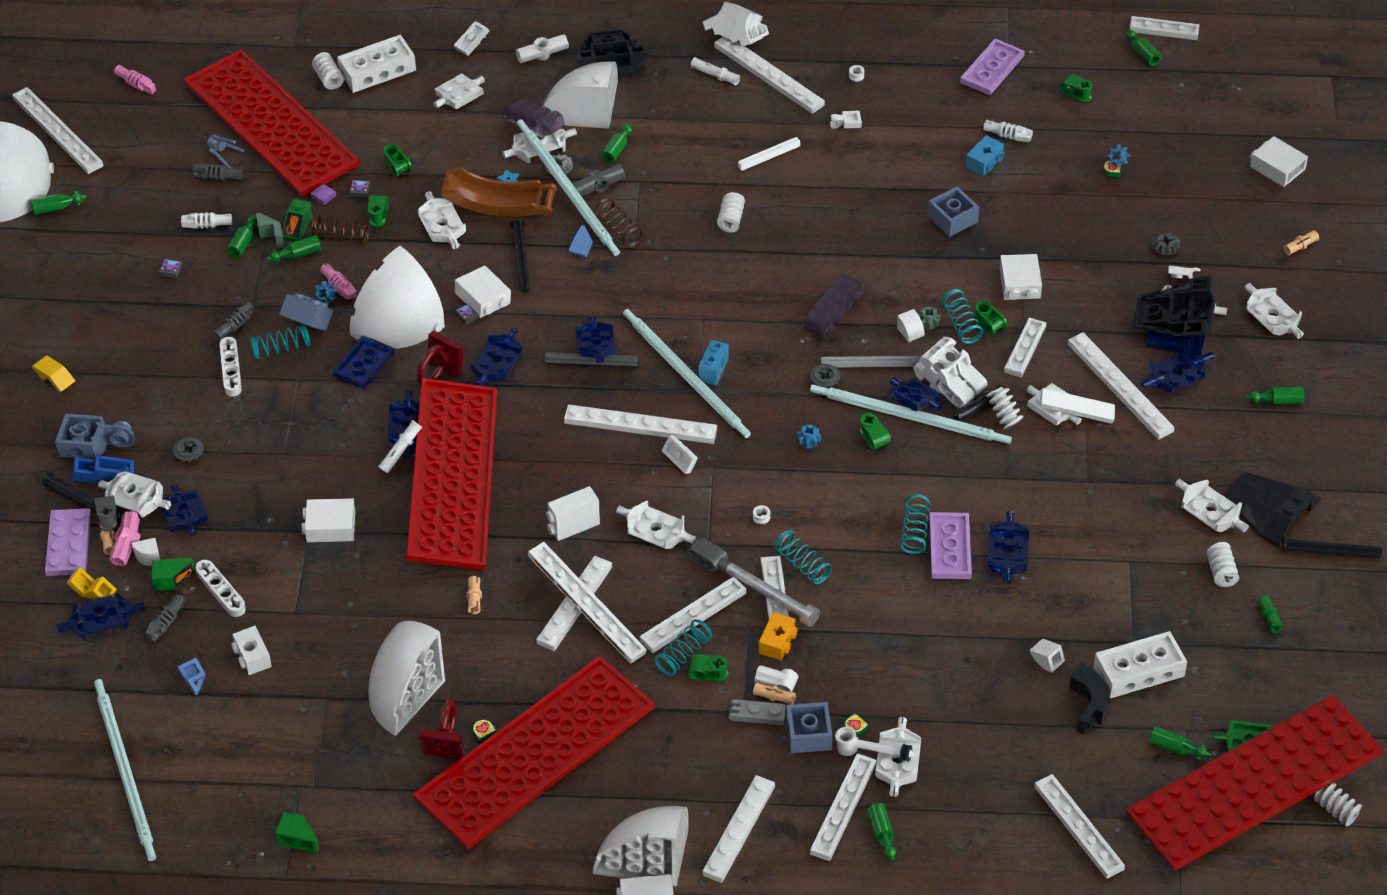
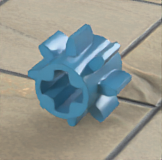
[1107,144,1131,167]
[314,281,338,304]
[797,425,821,448]

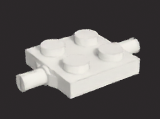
[433,74,485,109]
[1026,383,1082,426]

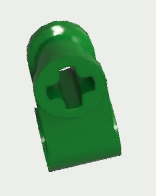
[1059,74,1093,103]
[383,144,412,177]
[368,195,389,227]
[974,301,1007,336]
[859,413,891,450]
[688,654,728,682]

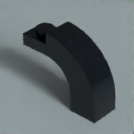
[1069,663,1109,735]

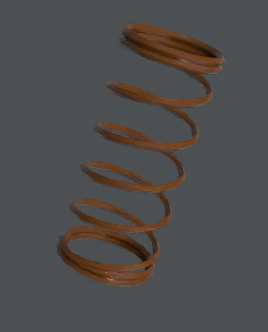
[594,198,643,247]
[311,214,369,246]

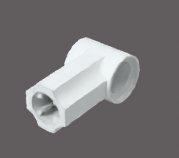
[755,665,798,692]

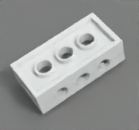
[337,35,416,93]
[1093,631,1187,698]

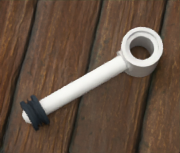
[835,727,913,762]

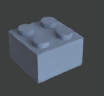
[928,186,979,237]
[279,292,334,331]
[786,702,832,753]

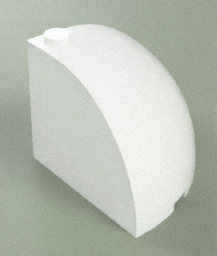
[540,62,618,129]
[0,121,54,222]
[350,246,445,349]
[368,621,445,736]
[593,806,688,886]

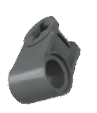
[94,495,117,531]

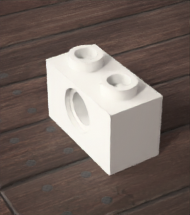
[231,626,272,675]

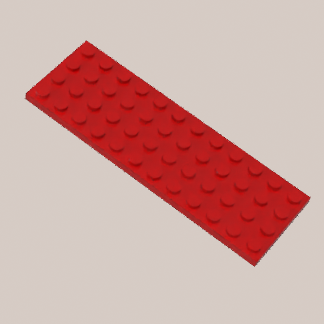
[184,49,360,197]
[406,378,497,570]
[413,656,655,850]
[1125,694,1384,871]

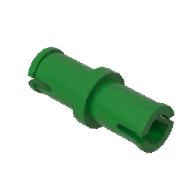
[1257,595,1283,633]

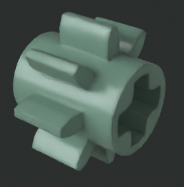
[919,307,941,330]

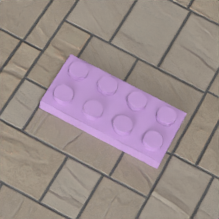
[960,39,1025,95]
[45,508,91,576]
[929,512,972,579]

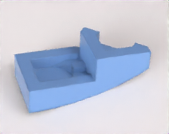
[569,225,593,258]
[178,658,206,696]

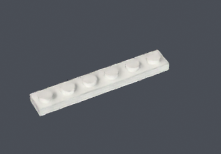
[536,556,612,651]
[640,577,746,653]
[810,753,876,861]
[1034,774,1125,879]
[703,775,775,883]

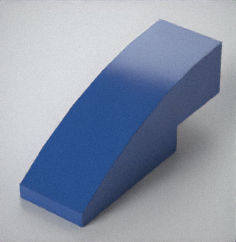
[72,455,134,483]

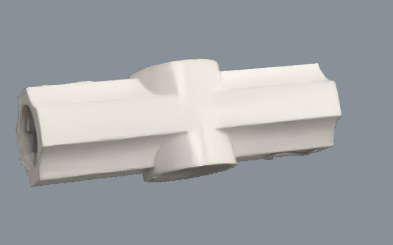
[516,34,569,64]

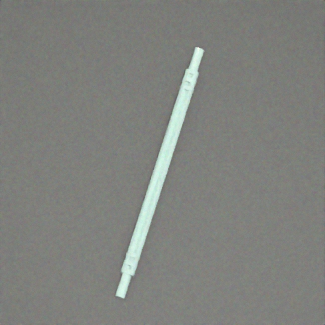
[517,119,620,256]
[623,309,751,438]
[810,384,1012,444]
[94,679,156,861]

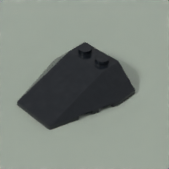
[577,29,647,76]
[1133,276,1215,337]
[1223,472,1321,547]

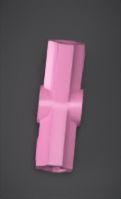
[109,511,140,566]

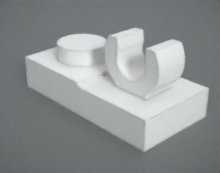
[454,21,489,56]
[662,435,698,474]

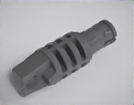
[193,164,243,181]
[212,302,254,341]
[145,594,186,642]

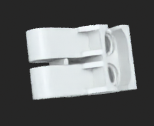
[914,337,988,408]

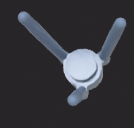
[207,134,245,168]

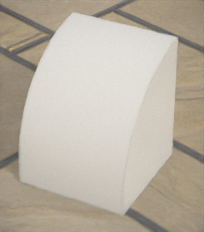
[897,309,925,342]
[132,538,160,566]
[1030,639,1065,672]

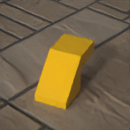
[32,355,75,393]
[66,567,117,604]

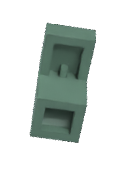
[256,213,284,249]

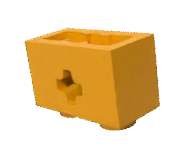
[759,612,798,660]

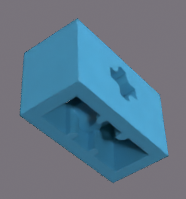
[965,135,1004,176]
[699,340,729,386]

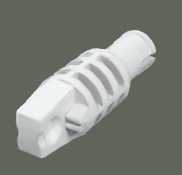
[983,120,1033,142]
[181,212,232,229]

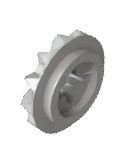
[545,154,573,175]

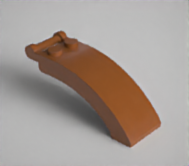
[441,167,557,217]

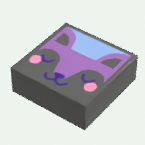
[349,180,370,198]
[159,259,183,279]
[455,304,480,325]

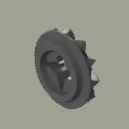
[1151,232,1180,255]
[810,364,840,388]
[173,437,204,463]

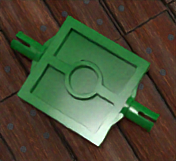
[1213,720,1272,752]

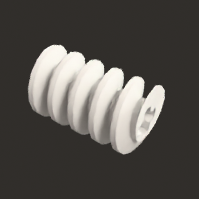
[312,52,344,89]
[717,192,745,233]
[986,387,1023,429]
[1207,542,1239,587]
[1314,783,1362,827]

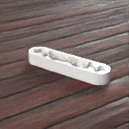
[220,337,242,396]
[195,560,246,617]

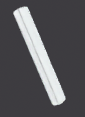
[738,137,800,171]

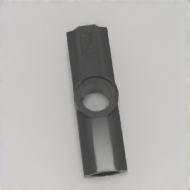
[573,164,625,197]

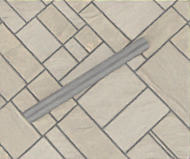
[821,355,923,368]

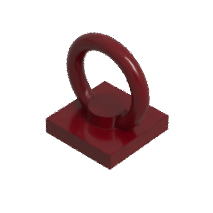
[417,331,463,385]
[419,698,465,760]

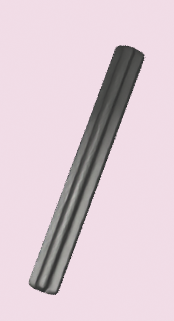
[545,352,637,367]

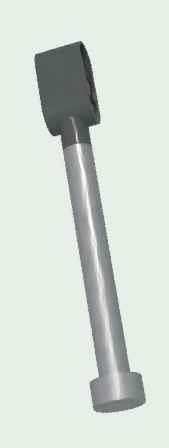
[687,537,820,627]

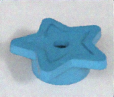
[497,170,519,182]

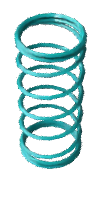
[941,289,983,344]
[250,324,310,360]
[900,494,930,554]
[774,530,832,585]
[655,619,712,676]

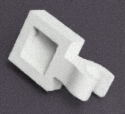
[830,111,862,129]
[1168,265,1200,279]

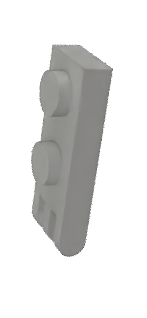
[729,699,786,725]

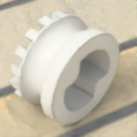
[849,65,864,82]
[753,505,770,525]

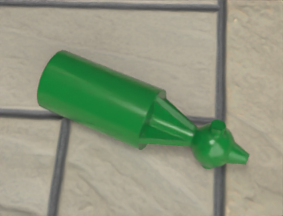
[1125,29,1162,66]
[601,123,632,164]
[31,191,86,215]
[226,215,257,258]
[267,235,321,263]
[1245,386,1304,405]
[1149,726,1212,761]
[867,803,896,862]

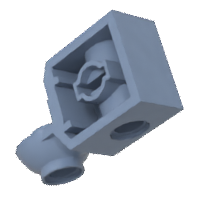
[55,413,135,460]

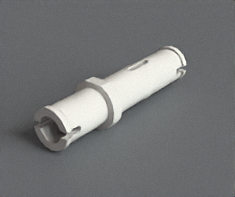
[691,57,740,85]
[378,420,422,473]

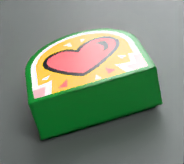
[1103,160,1122,178]
[844,713,869,737]
[473,719,497,743]

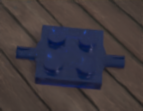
[888,377,943,412]
[161,484,208,536]

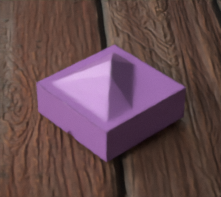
[311,184,336,205]

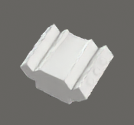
[703,1,769,47]

